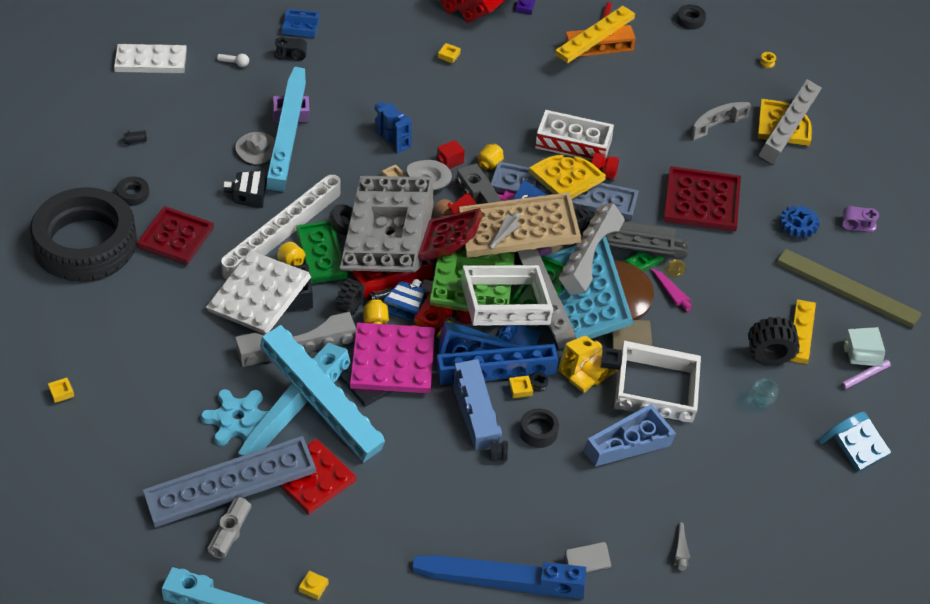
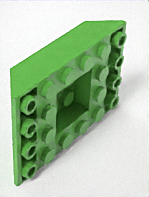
[430,244,515,313]

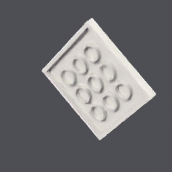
[206,250,311,334]

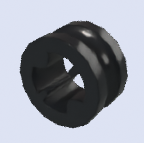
[531,372,549,392]

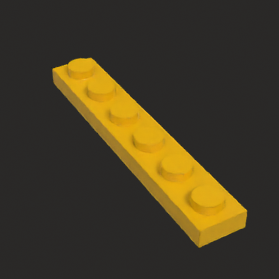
[555,6,635,63]

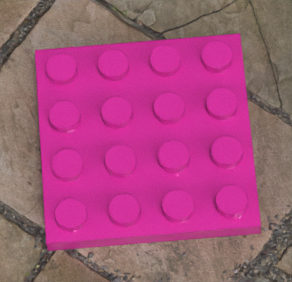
[350,323,435,393]

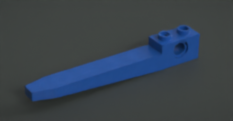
[413,555,587,599]

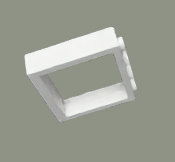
[461,265,553,325]
[614,341,701,423]

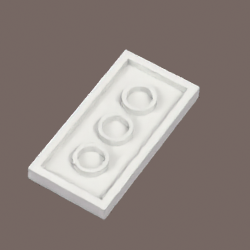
[114,44,187,73]

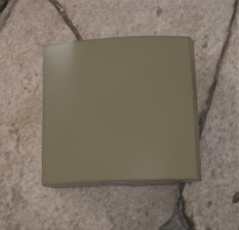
[611,320,652,351]

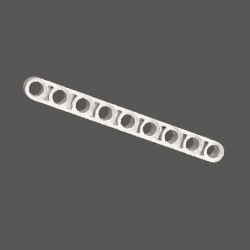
[221,175,341,279]

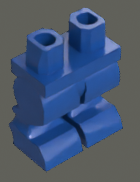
[375,101,412,153]

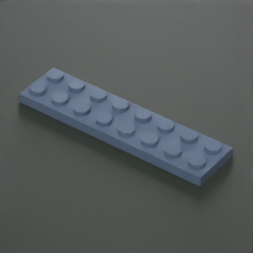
[491,162,639,220]
[143,436,316,527]

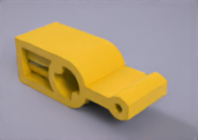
[569,350,617,393]

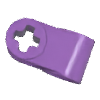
[843,206,879,232]

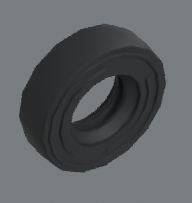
[677,4,706,29]
[116,176,150,205]
[329,204,353,235]

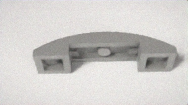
[691,102,751,140]

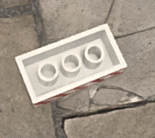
[536,110,614,161]

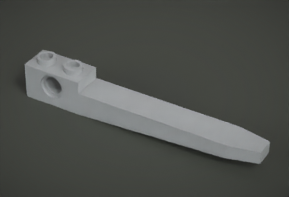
[517,248,576,349]

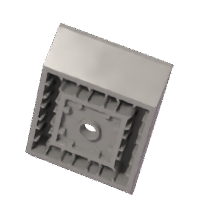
[340,176,433,272]

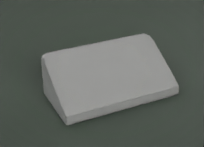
[564,542,611,573]

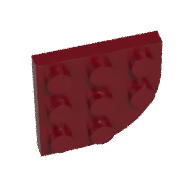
[418,208,483,261]

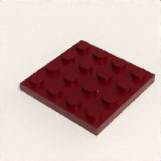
[664,166,741,232]

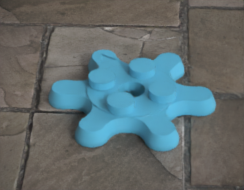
[200,389,269,446]

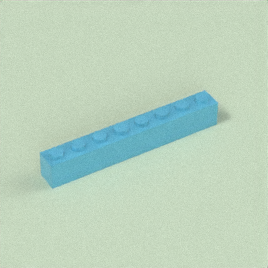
[260,325,385,463]

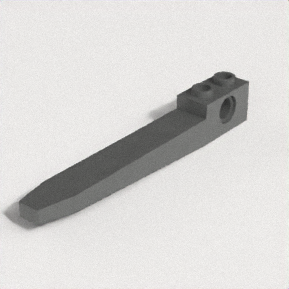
[455,163,522,265]

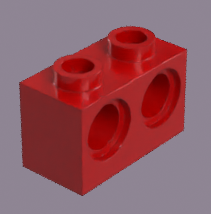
[414,291,453,337]

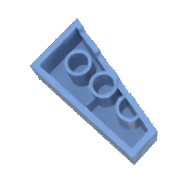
[453,359,502,451]
[583,404,676,467]

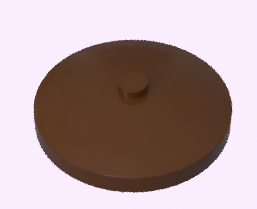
[614,261,654,320]

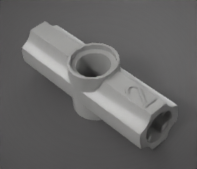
[208,497,251,559]

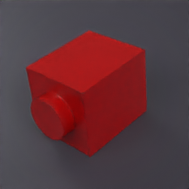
[436,140,465,169]

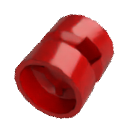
[592,152,620,180]

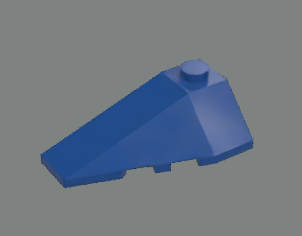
[436,321,522,366]

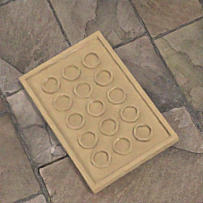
[459,192,581,257]

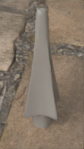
[489,212,520,249]
[674,522,691,571]

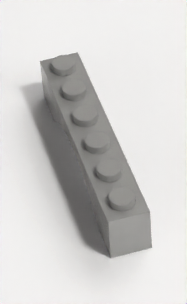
[758,79,822,165]
[559,203,625,295]
[235,312,356,367]

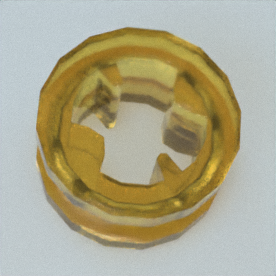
[668,260,686,278]

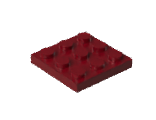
[137,206,214,265]

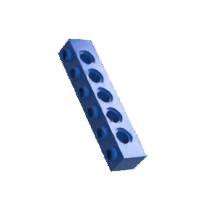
[437,344,558,385]

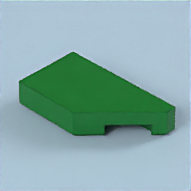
[625,253,663,272]

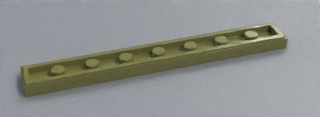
[777,249,922,329]

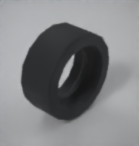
[520,408,559,448]

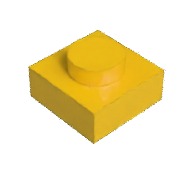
[438,43,461,63]
[509,376,533,398]
[48,378,74,403]
[299,571,329,600]

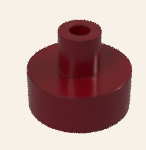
[456,310,472,324]

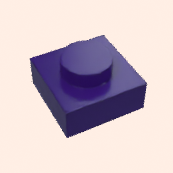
[516,0,535,15]

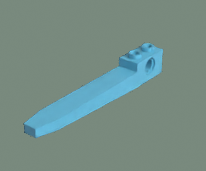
[266,67,306,192]
[238,343,351,457]
[162,567,265,604]

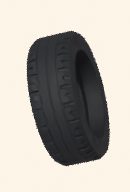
[30,187,137,282]

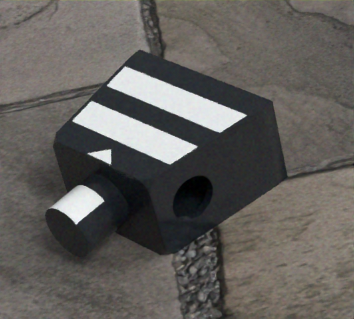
[224,171,267,208]

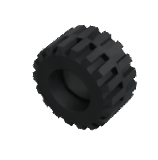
[748,317,800,366]

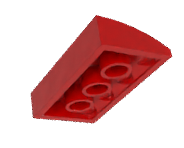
[350,259,434,298]

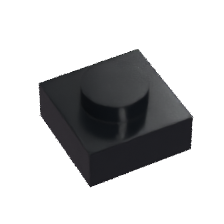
[600,347,622,370]

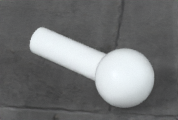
[217,54,249,67]

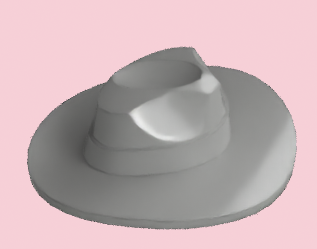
[235,132,276,165]
[406,160,452,190]

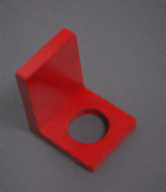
[447,193,477,214]

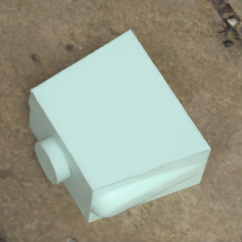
[844,327,885,366]

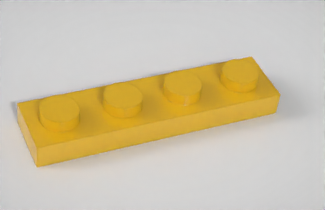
[791,299,816,364]

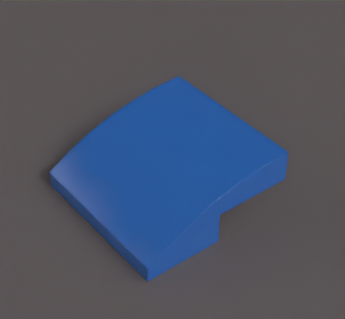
[282,9,320,37]

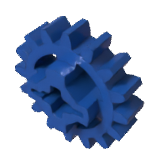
[779,204,820,239]

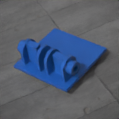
[497,325,542,347]

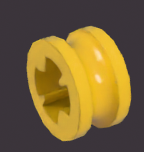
[760,52,776,68]

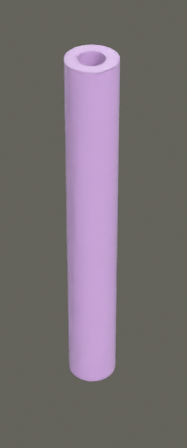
[841,360,891,390]

